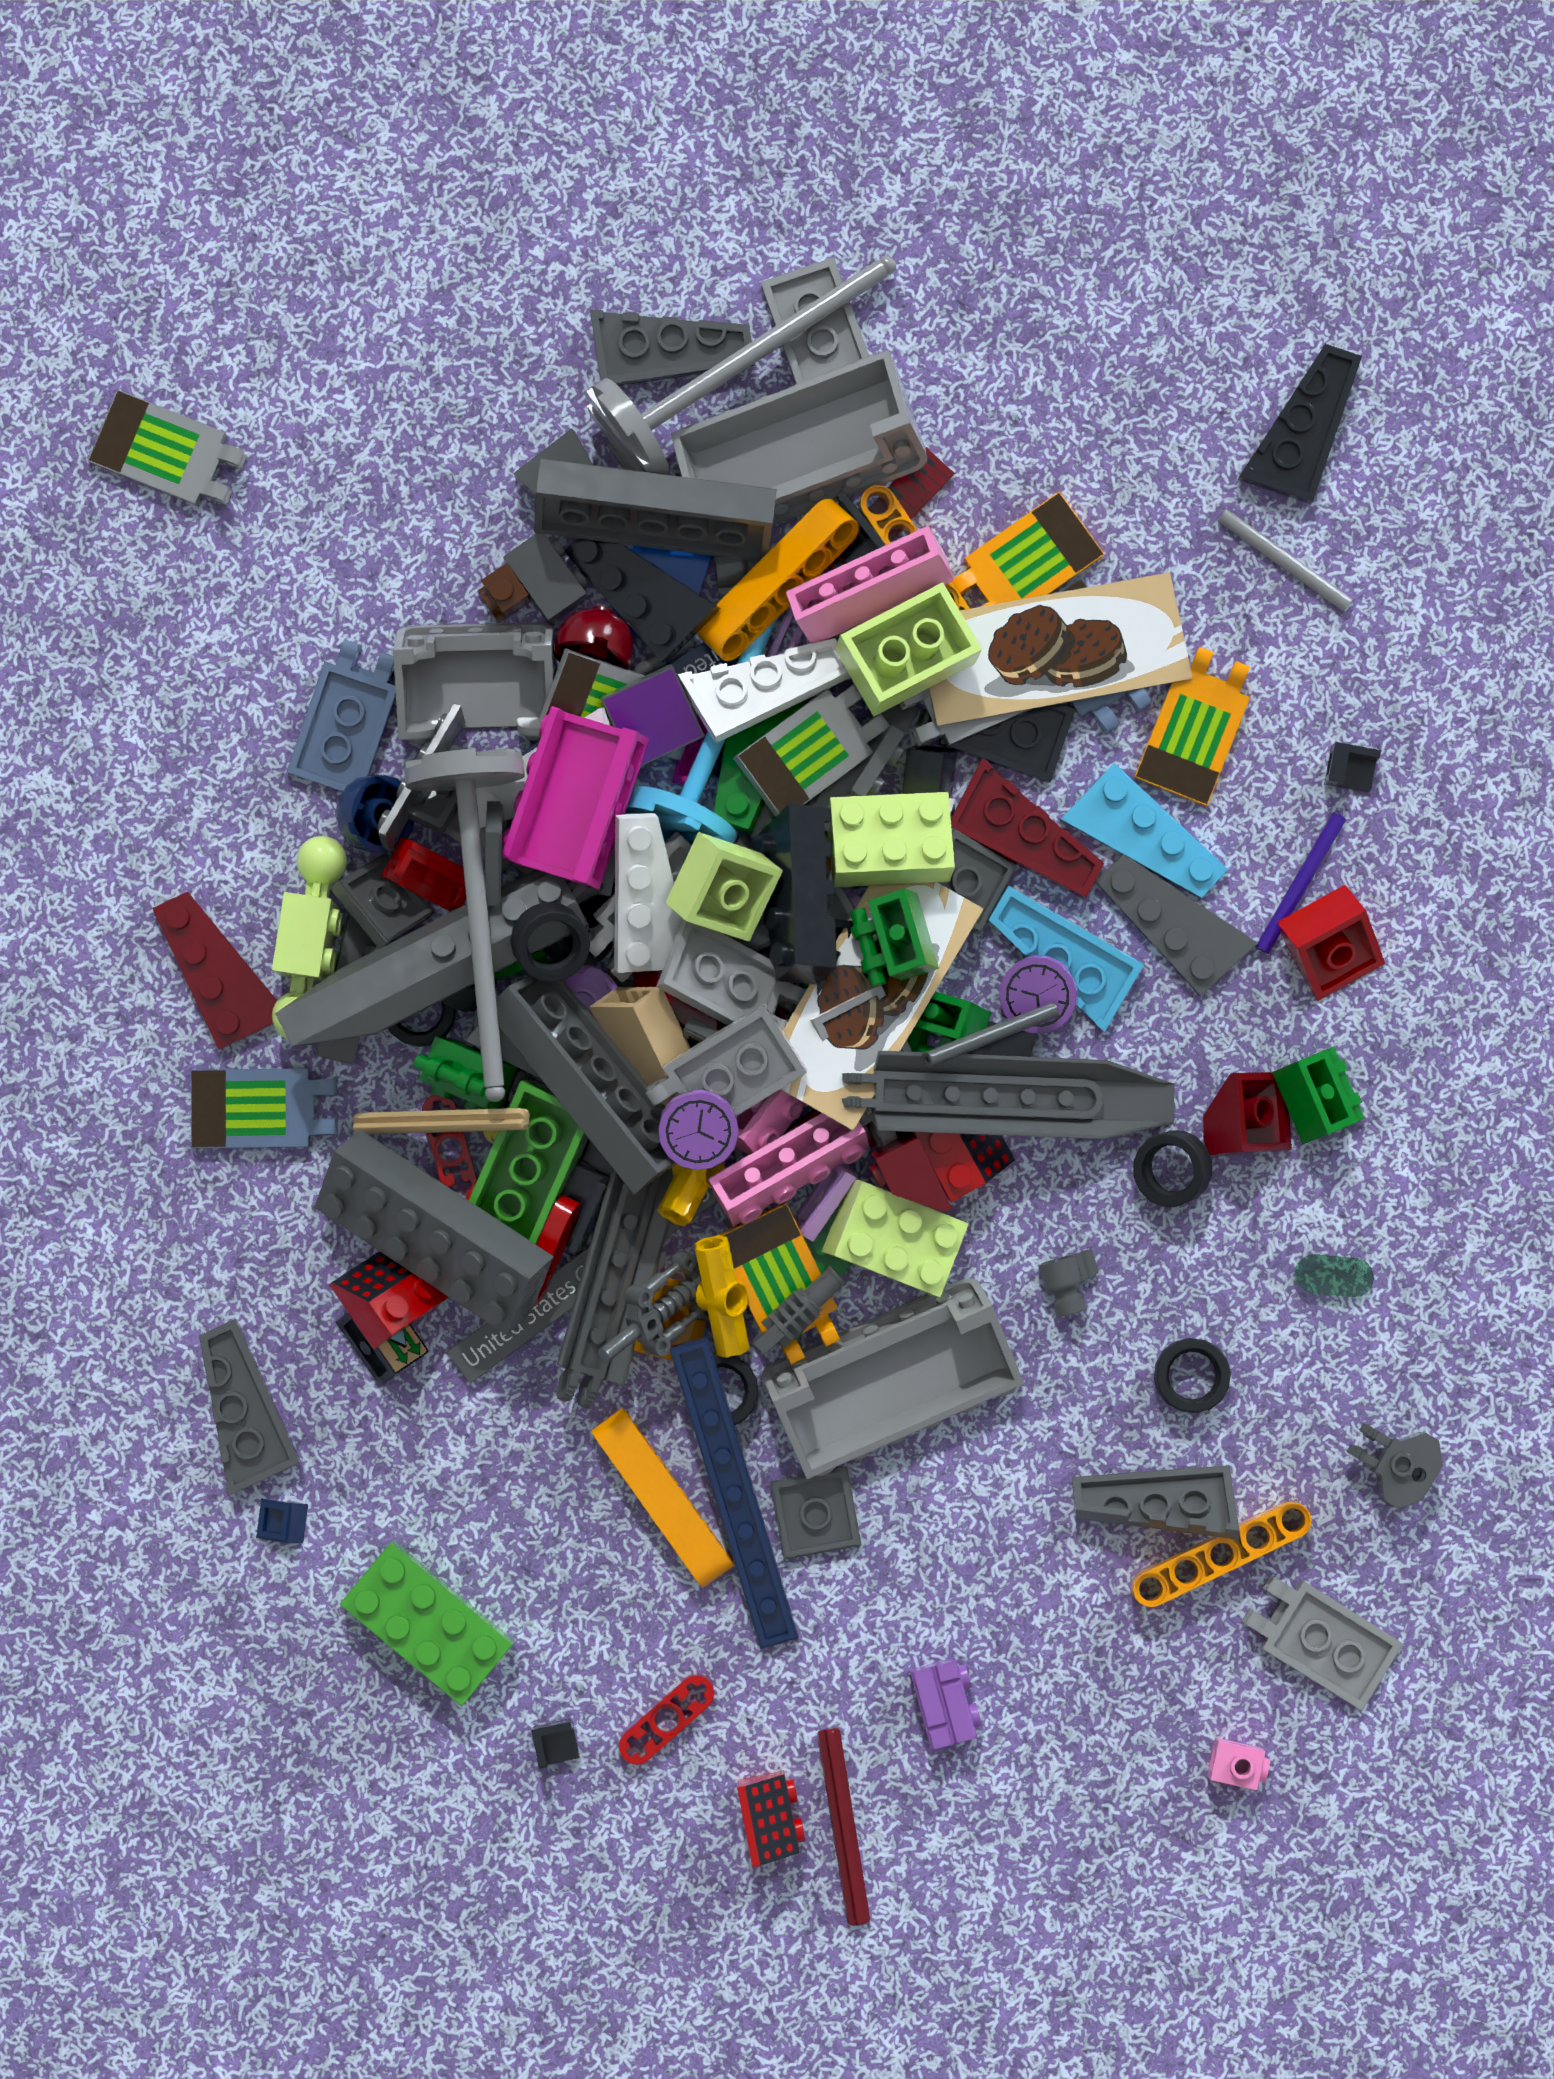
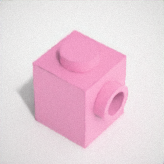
[1207,1737,1270,1790]

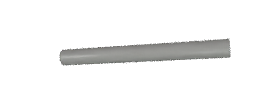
[1218,509,1353,612]

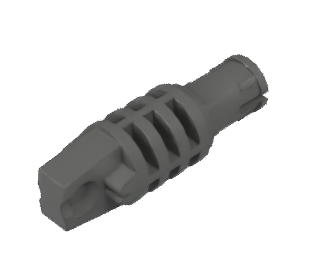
[753,1265,847,1355]

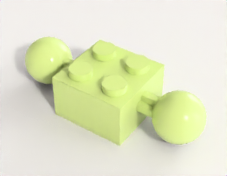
[272,836,347,1039]

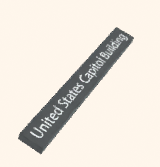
[447,1188,717,1384]

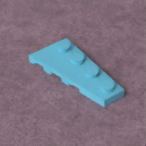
[1060,763,1228,899]
[989,886,1144,1032]

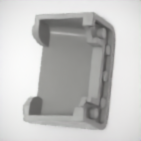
[393,622,555,744]

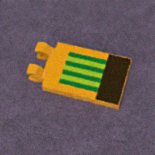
[952,492,1105,607]
[1134,646,1250,807]
[719,1202,841,1364]

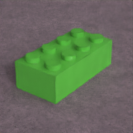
[469,1078,589,1245]
[340,1540,515,1706]

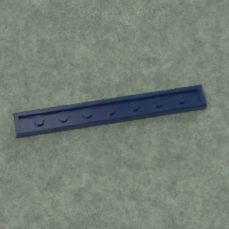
[670,1336,799,1649]

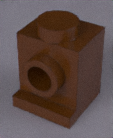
[477,563,531,623]

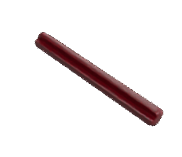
[817,1728,870,1926]

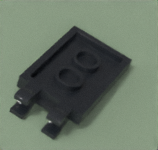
[916,703,1075,783]

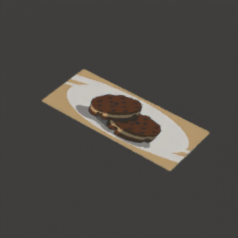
[929,572,1192,726]
[781,882,983,1130]

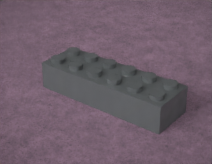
[314,1130,554,1335]

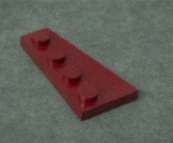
[951,757,1104,899]
[152,891,277,1050]

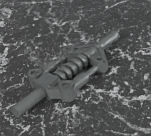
[598,1251,709,1362]

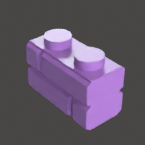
[910,1658,982,1750]

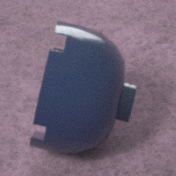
[335,774,415,854]

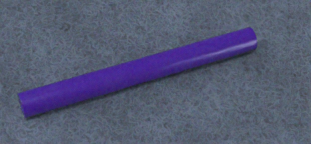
[1255,812,1346,954]

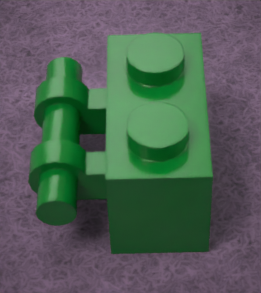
[850,888,939,988]
[907,991,991,1052]
[413,1036,518,1109]
[1272,1046,1365,1144]

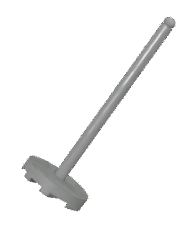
[584,256,896,475]
[404,748,525,1102]

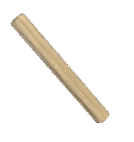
[353,1108,530,1134]

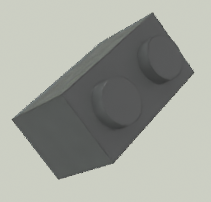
[503,533,589,625]

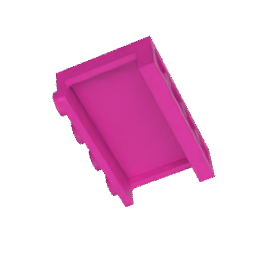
[502,706,649,890]

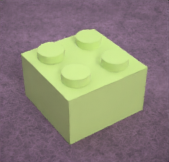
[665,832,783,941]

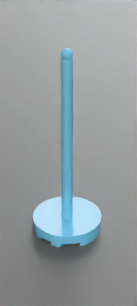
[626,618,778,845]

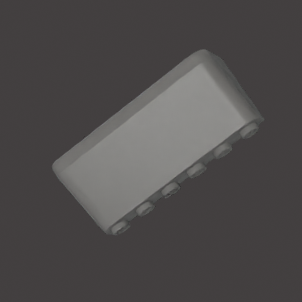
[671,350,927,526]
[762,1278,1024,1479]

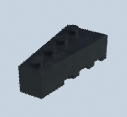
[752,803,837,984]

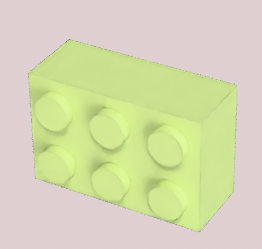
[835,582,982,716]
[828,792,955,887]
[822,1180,969,1297]

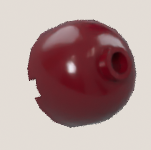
[553,606,633,669]

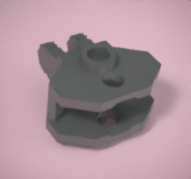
[1346,1423,1443,1509]

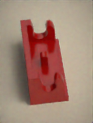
[381,837,466,911]

